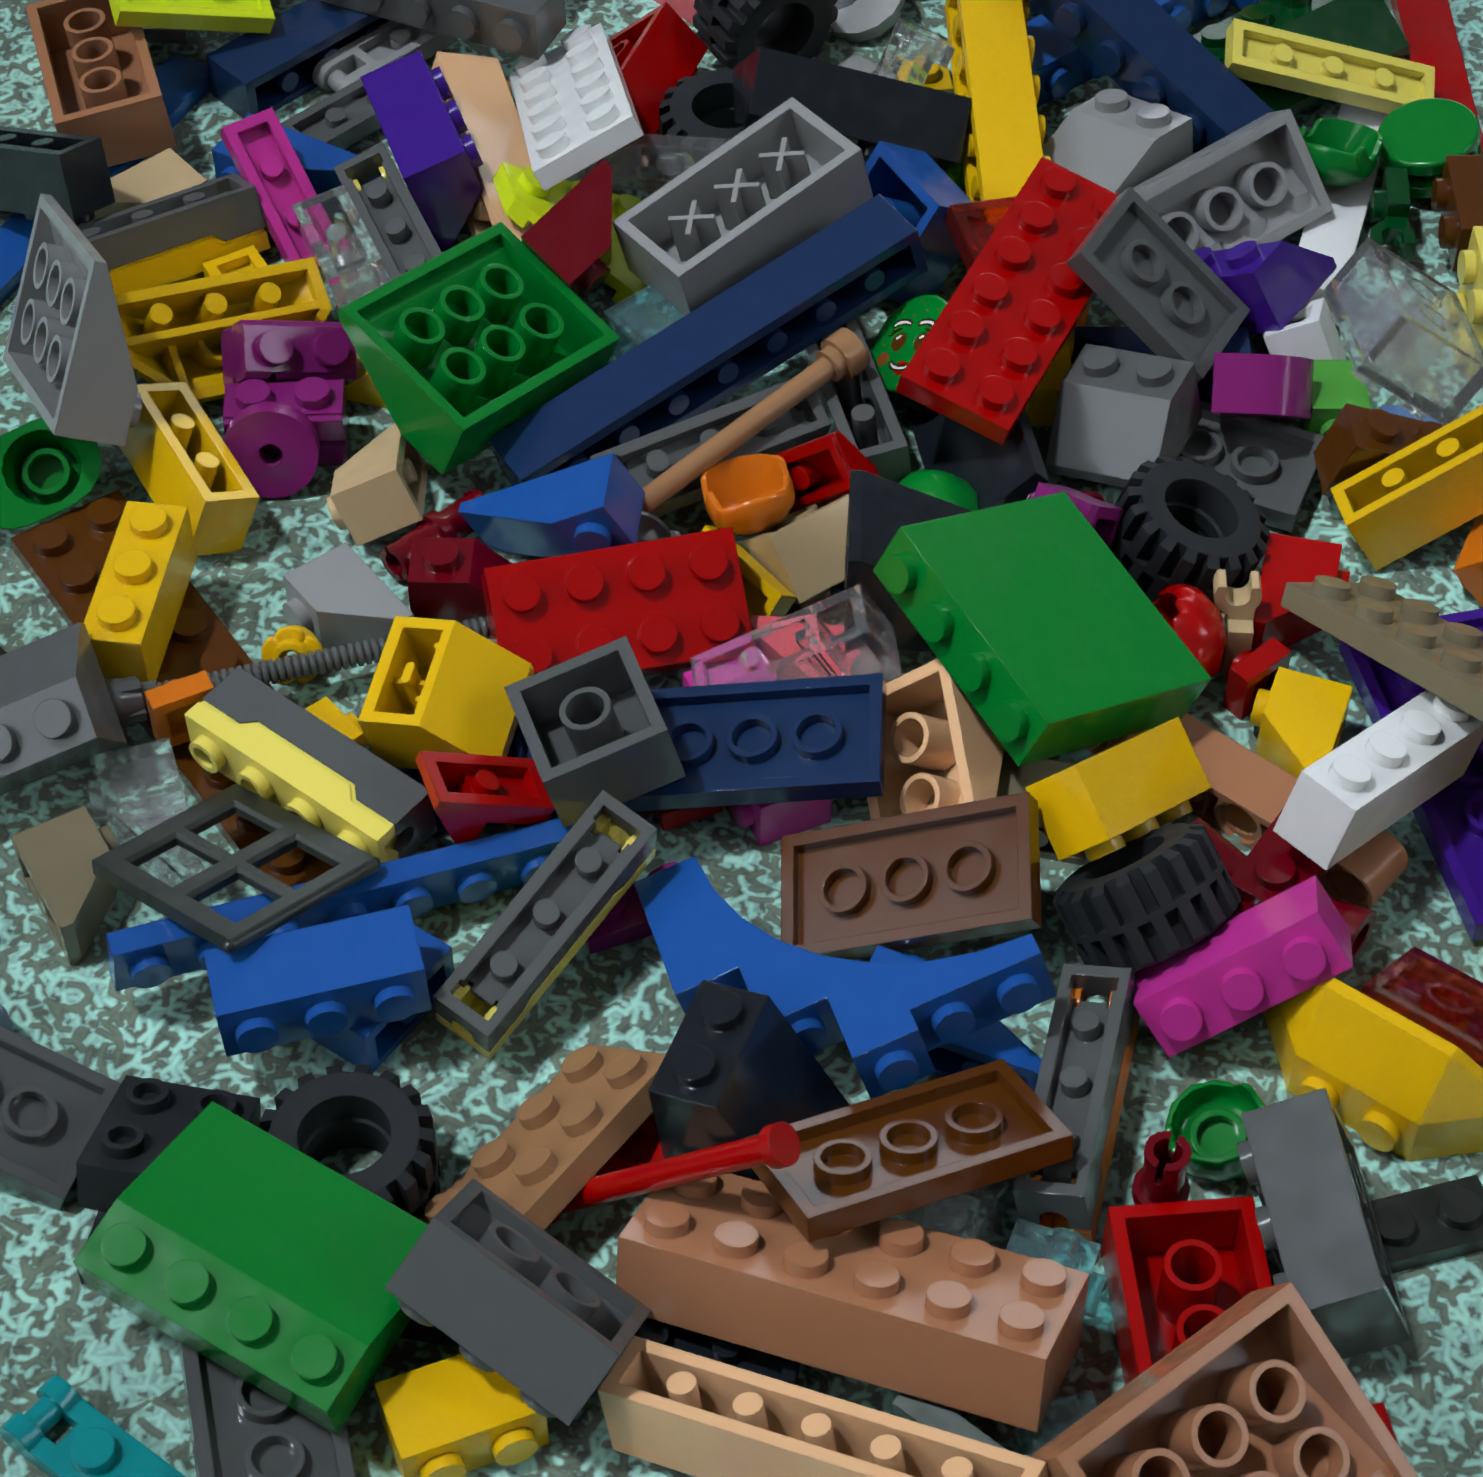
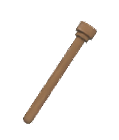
[642,327,870,512]

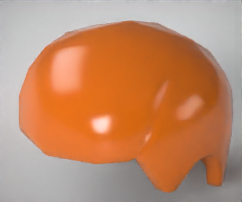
[700,453,795,536]

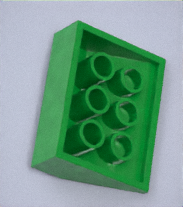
[337,222,620,475]
[73,1101,428,1435]

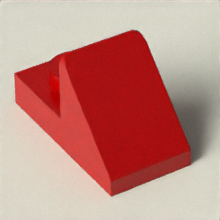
[415,750,555,844]

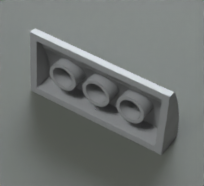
[1133,109,1334,251]

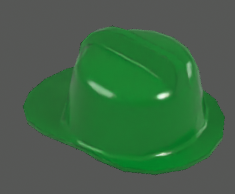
[0,418,102,530]

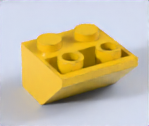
[358,616,535,769]

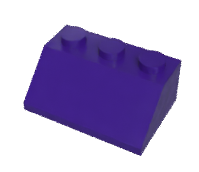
[360,50,484,252]

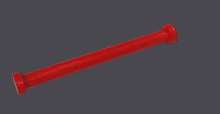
[549,1121,800,1225]

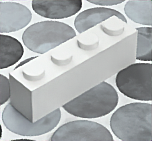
[1273,690,1483,870]

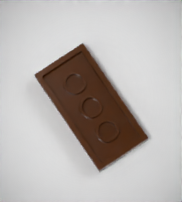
[781,791,1042,959]
[745,1059,1073,1242]

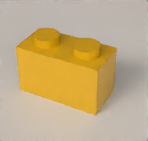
[374,1354,549,1477]

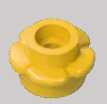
[261,625,323,684]

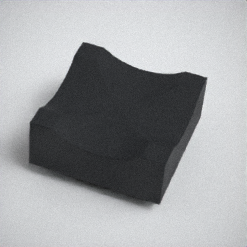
[76,1075,261,1211]

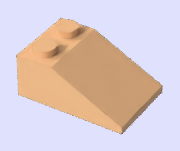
[867,658,1004,820]

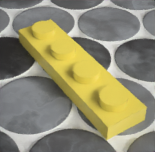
[1224,18,1435,114]

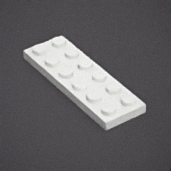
[509,23,644,191]

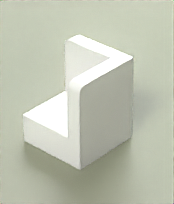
[1263,297,1346,360]

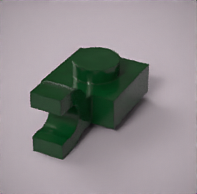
[1367,167,1416,260]

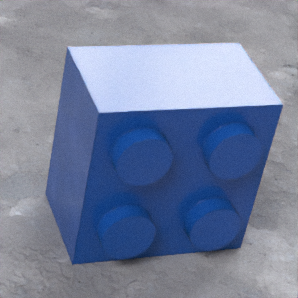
[865,140,986,303]

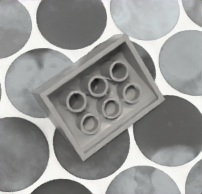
[3,193,142,447]

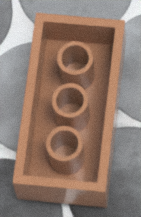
[25,0,178,167]

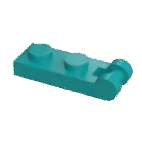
[0,1374,186,1477]

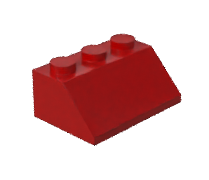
[610,2,708,157]

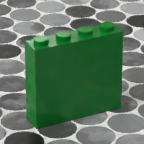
[873,492,1212,767]

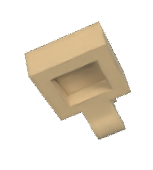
[1213,569,1262,675]

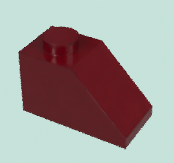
[521,159,612,295]
[407,537,512,623]

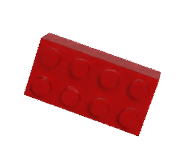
[481,527,756,676]
[1101,1196,1272,1385]

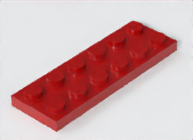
[895,157,1119,446]

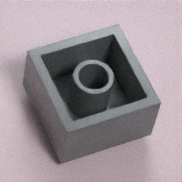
[504,636,686,828]

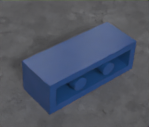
[203,904,432,1057]

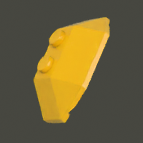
[115,257,332,403]
[1263,977,1483,1161]

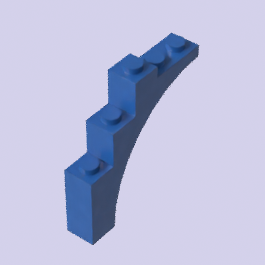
[633,856,1057,1099]

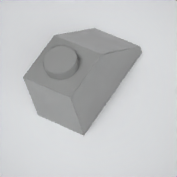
[282,542,414,650]

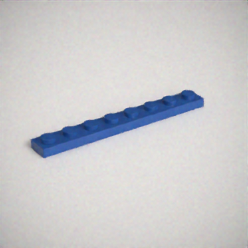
[106,818,575,991]

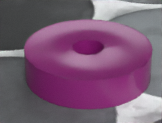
[224,402,320,498]

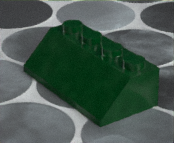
[1193,0,1410,115]

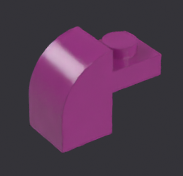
[1211,352,1314,423]

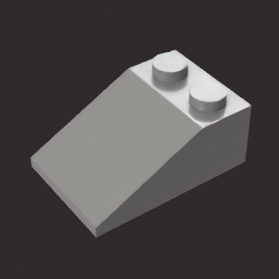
[1042,89,1193,194]

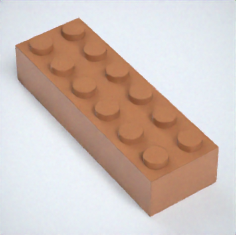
[616,1173,1090,1433]

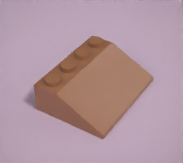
[1030,1282,1419,1477]

